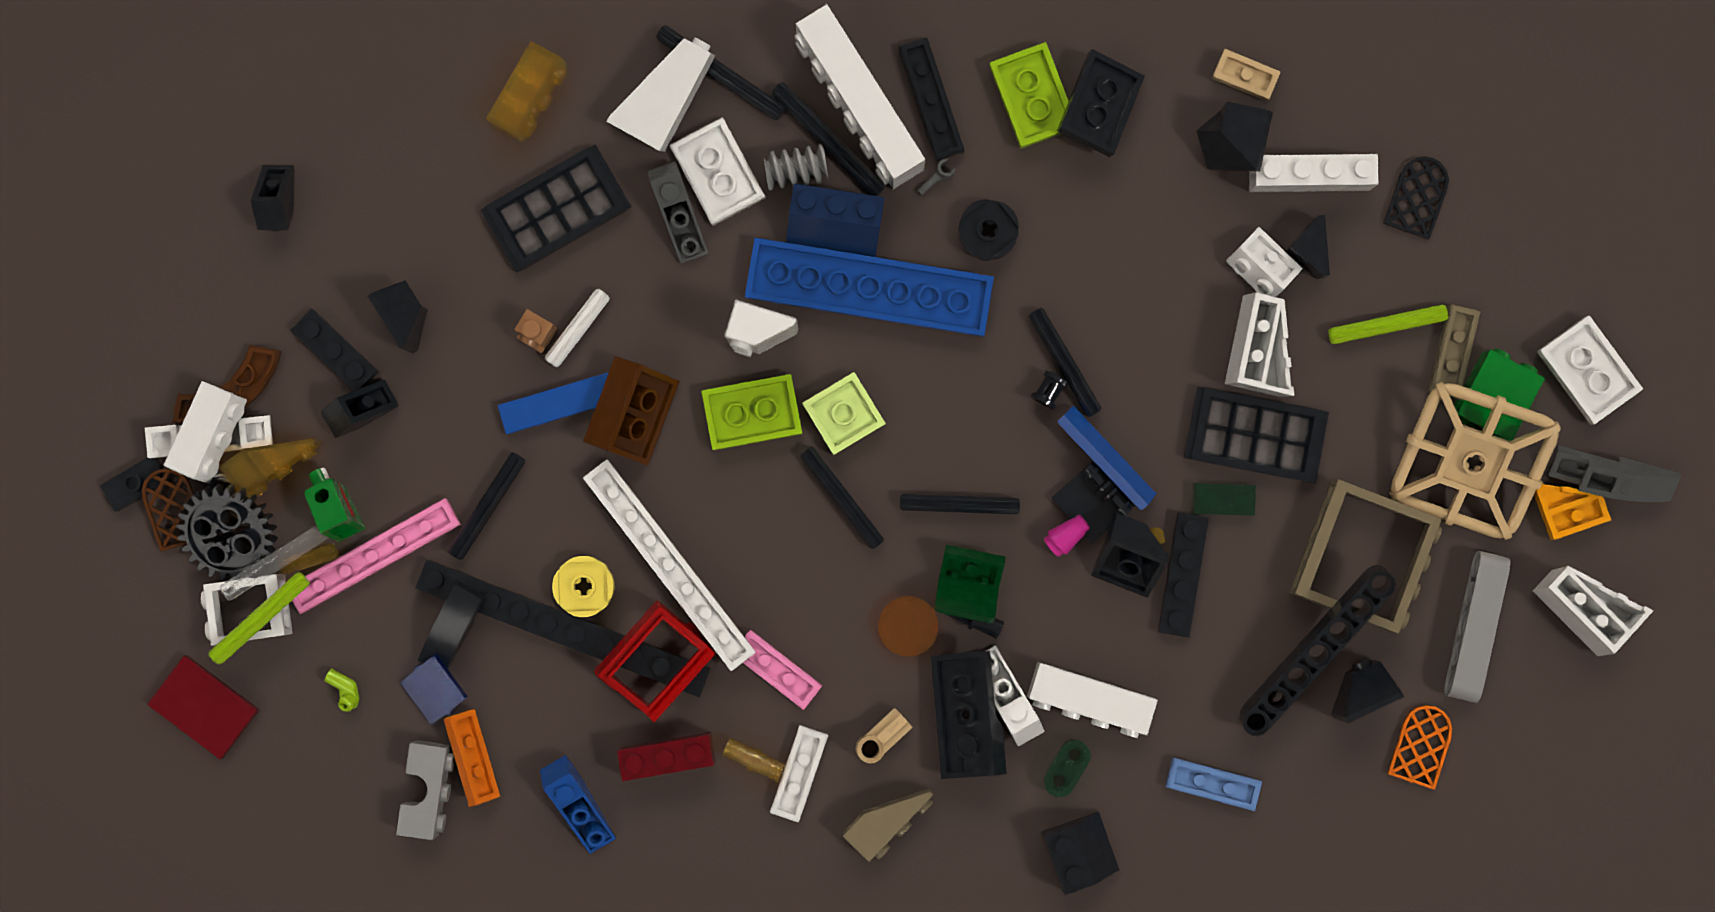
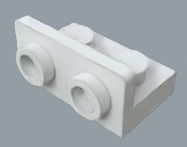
[1226,227,1303,297]

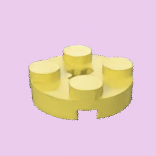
[552,556,615,617]

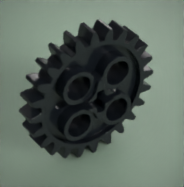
[176,483,278,580]

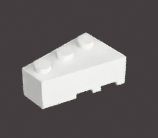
[1225,292,1294,397]
[1533,566,1653,656]

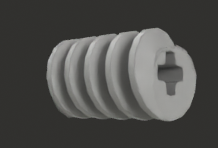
[764,144,828,190]

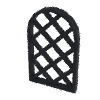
[1383,156,1449,240]

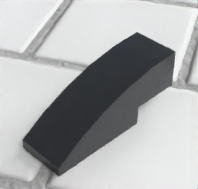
[418,582,487,675]

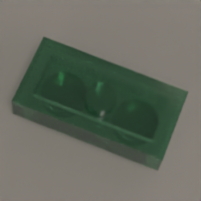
[1192,483,1256,516]

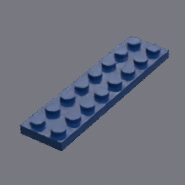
[745,238,994,337]

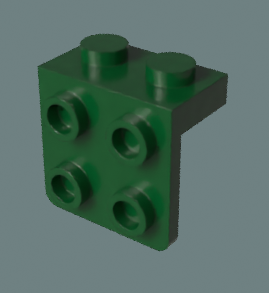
[934,545,1006,623]

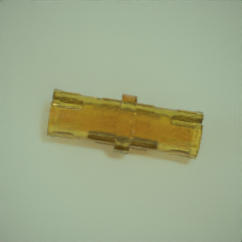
[722,738,786,782]

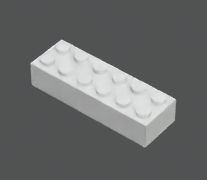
[794,4,925,189]

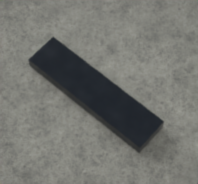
[899,37,965,162]

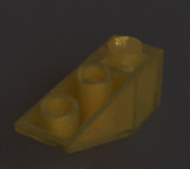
[219,438,323,497]

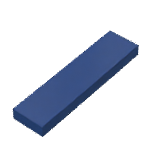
[497,372,609,435]
[1057,406,1157,510]

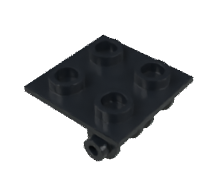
[1052,461,1135,544]

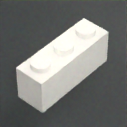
[164,381,247,484]

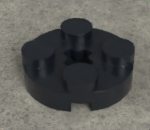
[958,199,1019,261]

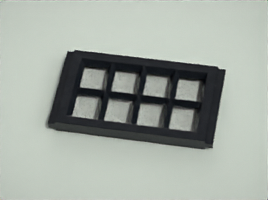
[480,144,632,273]
[1184,387,1329,484]

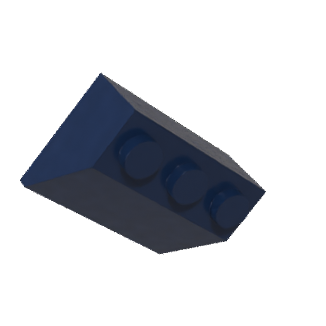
[786,184,884,257]

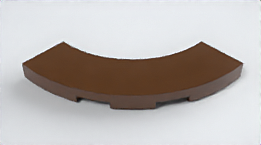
[172,345,282,424]

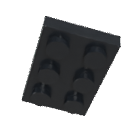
[1057,49,1145,158]

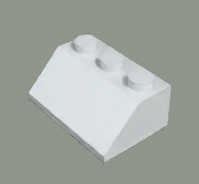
[725,300,799,357]

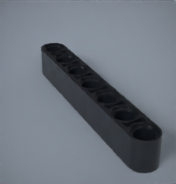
[1239,565,1396,736]

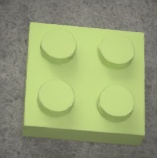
[802,372,886,455]

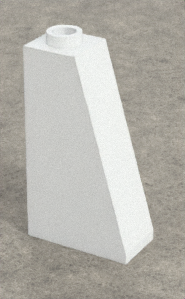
[606,37,715,152]

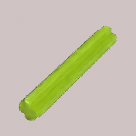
[1328,305,1448,344]
[209,572,310,664]

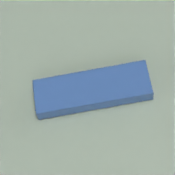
[1165,757,1262,811]

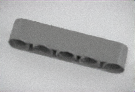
[1444,550,1510,703]

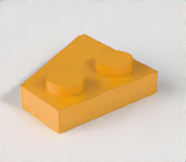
[1534,484,1611,540]

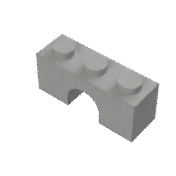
[396,740,455,840]

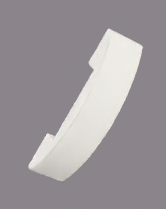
[145,415,273,458]

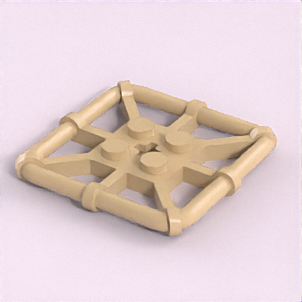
[1389,381,1561,540]

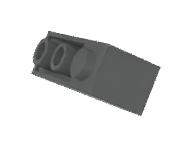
[647,161,709,264]

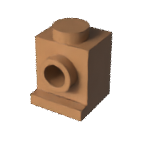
[514,309,558,354]

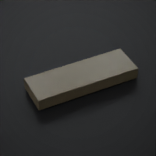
[1427,304,1481,400]

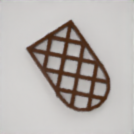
[142,468,194,552]

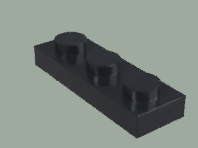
[291,308,380,391]

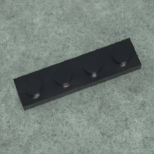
[1158,513,1209,638]

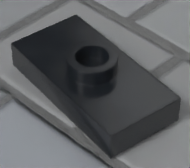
[100,458,171,512]

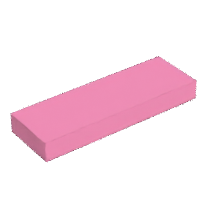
[743,629,822,710]

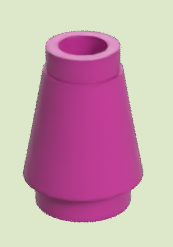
[1044,514,1090,557]

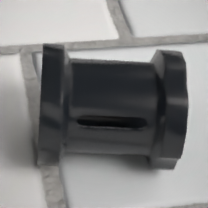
[1030,370,1069,410]

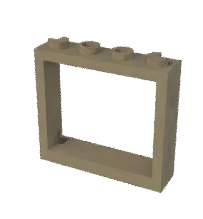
[1289,479,1442,634]

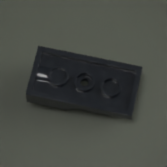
[931,651,1007,779]

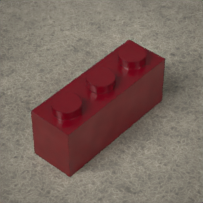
[617,732,716,782]

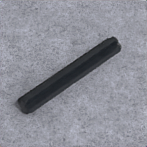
[1029,308,1101,417]
[801,447,884,549]
[448,452,525,560]
[900,494,1020,514]

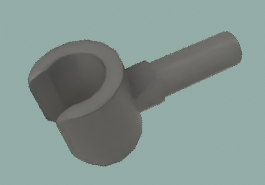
[917,159,956,195]

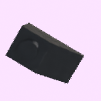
[250,165,294,232]
[321,379,399,438]

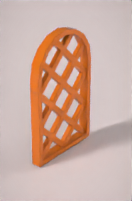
[1387,705,1453,790]

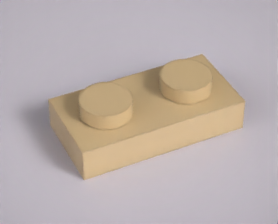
[1212,49,1280,102]

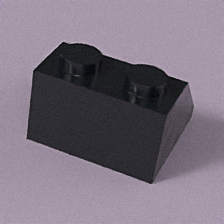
[1041,811,1119,895]

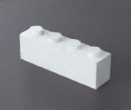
[1249,154,1378,192]
[1027,662,1158,738]

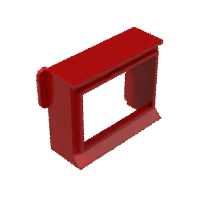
[594,600,715,722]

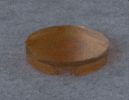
[878,596,938,656]

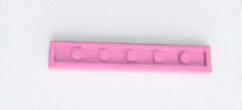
[292,498,461,614]

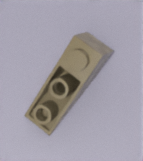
[843,788,933,862]

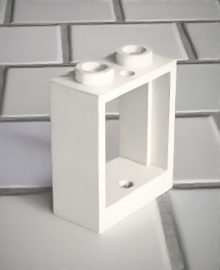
[201,574,293,646]

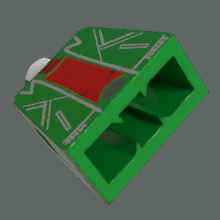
[304,468,366,542]

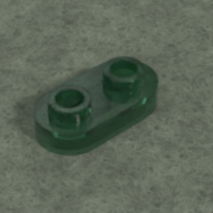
[1043,739,1091,797]

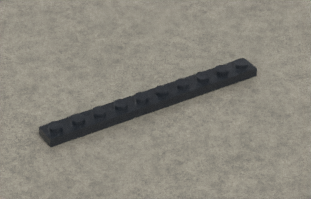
[415,560,711,697]

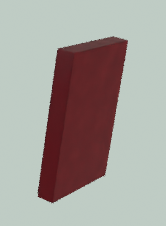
[147,655,260,759]

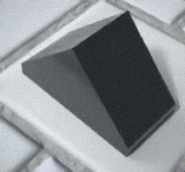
[1285,215,1330,279]

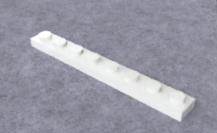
[583,460,756,671]

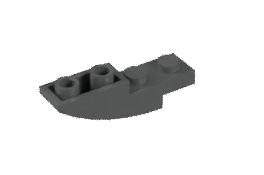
[1548,445,1681,502]

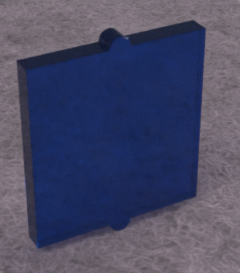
[400,654,468,725]

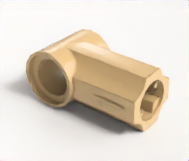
[855,708,913,763]

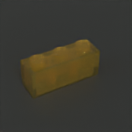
[486,41,567,143]

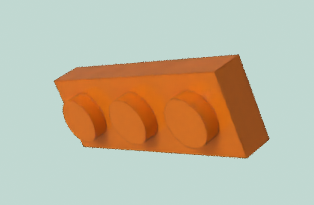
[443,709,500,807]

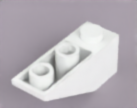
[986,645,1045,747]

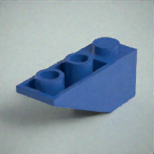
[540,755,616,854]

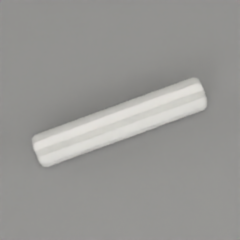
[545,289,610,367]

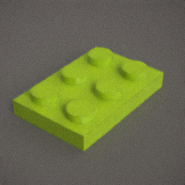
[989,42,1068,149]
[702,374,802,451]

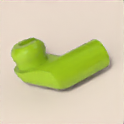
[324,668,360,712]

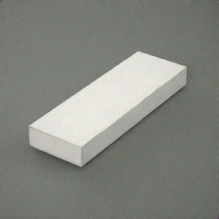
[770,725,828,823]

